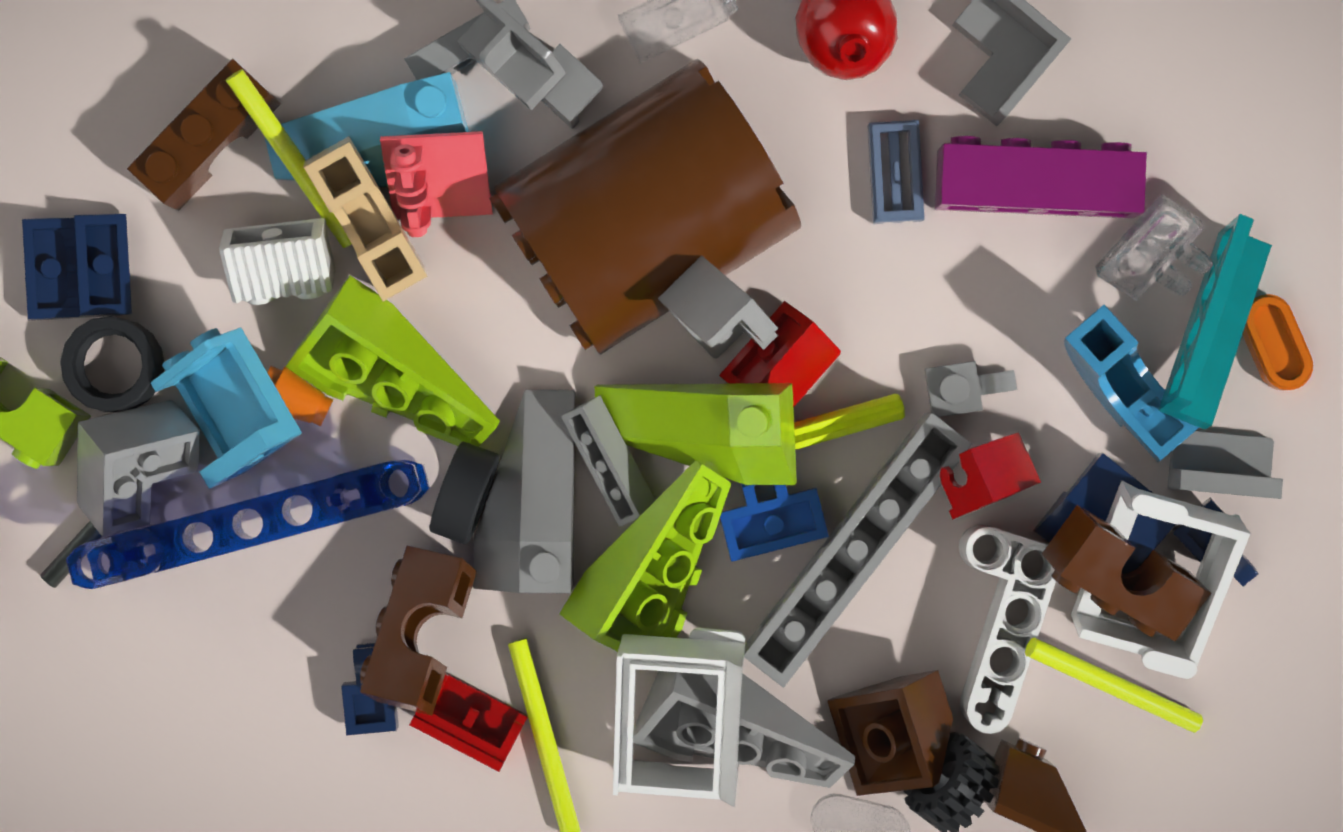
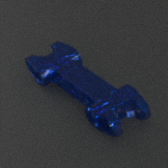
[66,460,430,589]

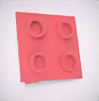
[380,131,493,237]

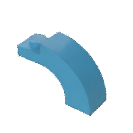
[1064,305,1199,462]

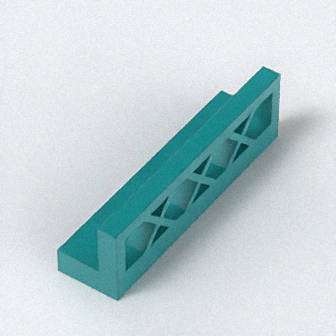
[1158,214,1272,430]

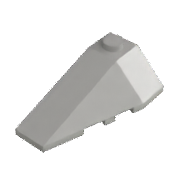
[473,390,575,593]
[633,671,855,788]

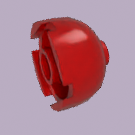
[795,0,898,80]

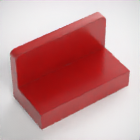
[719,301,841,408]

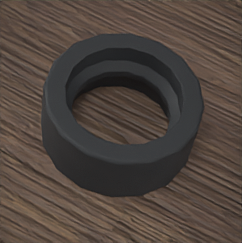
[60,316,164,412]
[429,441,499,544]

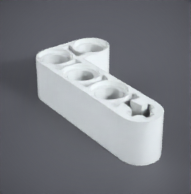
[959,525,1056,734]

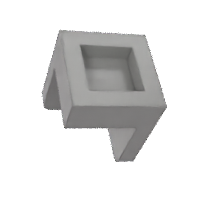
[541,44,603,129]

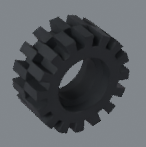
[904,732,1000,832]

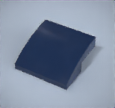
[22,214,132,321]
[1033,453,1176,574]

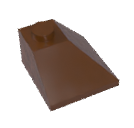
[827,670,953,796]
[984,738,1087,832]

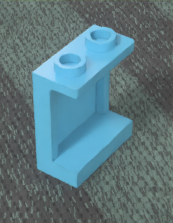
[151,327,302,489]

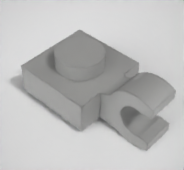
[924,361,1017,417]

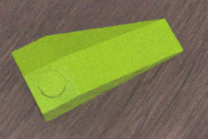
[285,275,500,447]
[594,383,797,485]
[559,460,731,652]

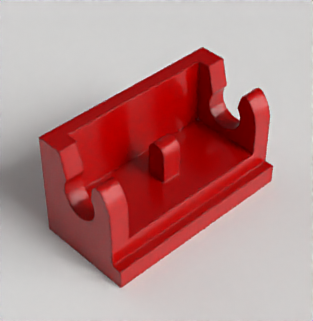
[940,432,1041,520]
[409,673,528,772]

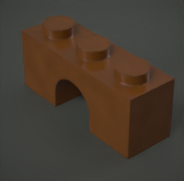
[127,58,281,211]
[1042,505,1212,642]
[360,545,477,716]

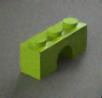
[0,357,91,469]

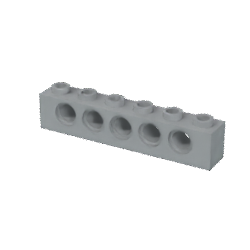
[744,413,972,688]

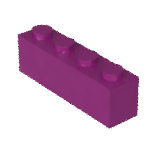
[935,136,1147,219]

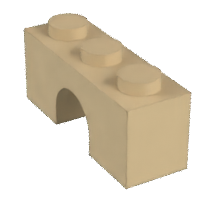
[304,136,428,301]

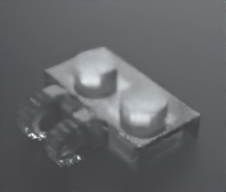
[1096,194,1213,301]

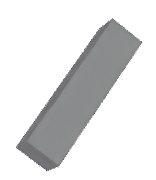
[404,0,530,80]
[561,395,655,527]

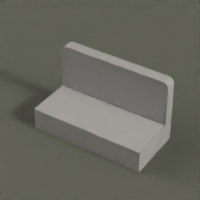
[1167,431,1283,499]

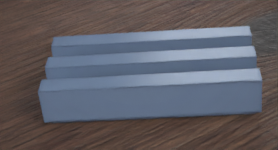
[867,120,925,224]

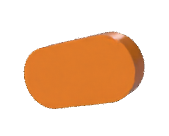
[1242,294,1313,391]

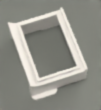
[1071,480,1250,679]
[613,628,746,808]

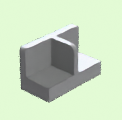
[457,0,566,111]

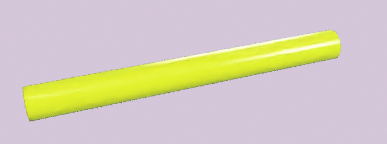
[225,69,352,248]
[1025,637,1203,733]
[508,638,581,832]

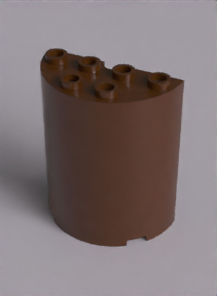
[489,59,801,355]

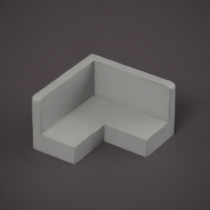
[952,0,1071,127]
[658,256,778,359]
[77,400,200,537]

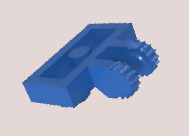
[720,484,829,562]

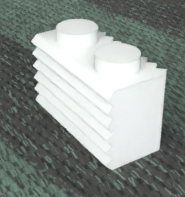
[219,218,335,305]

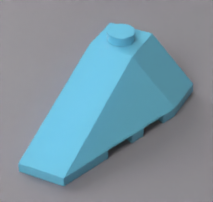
[264,72,469,187]

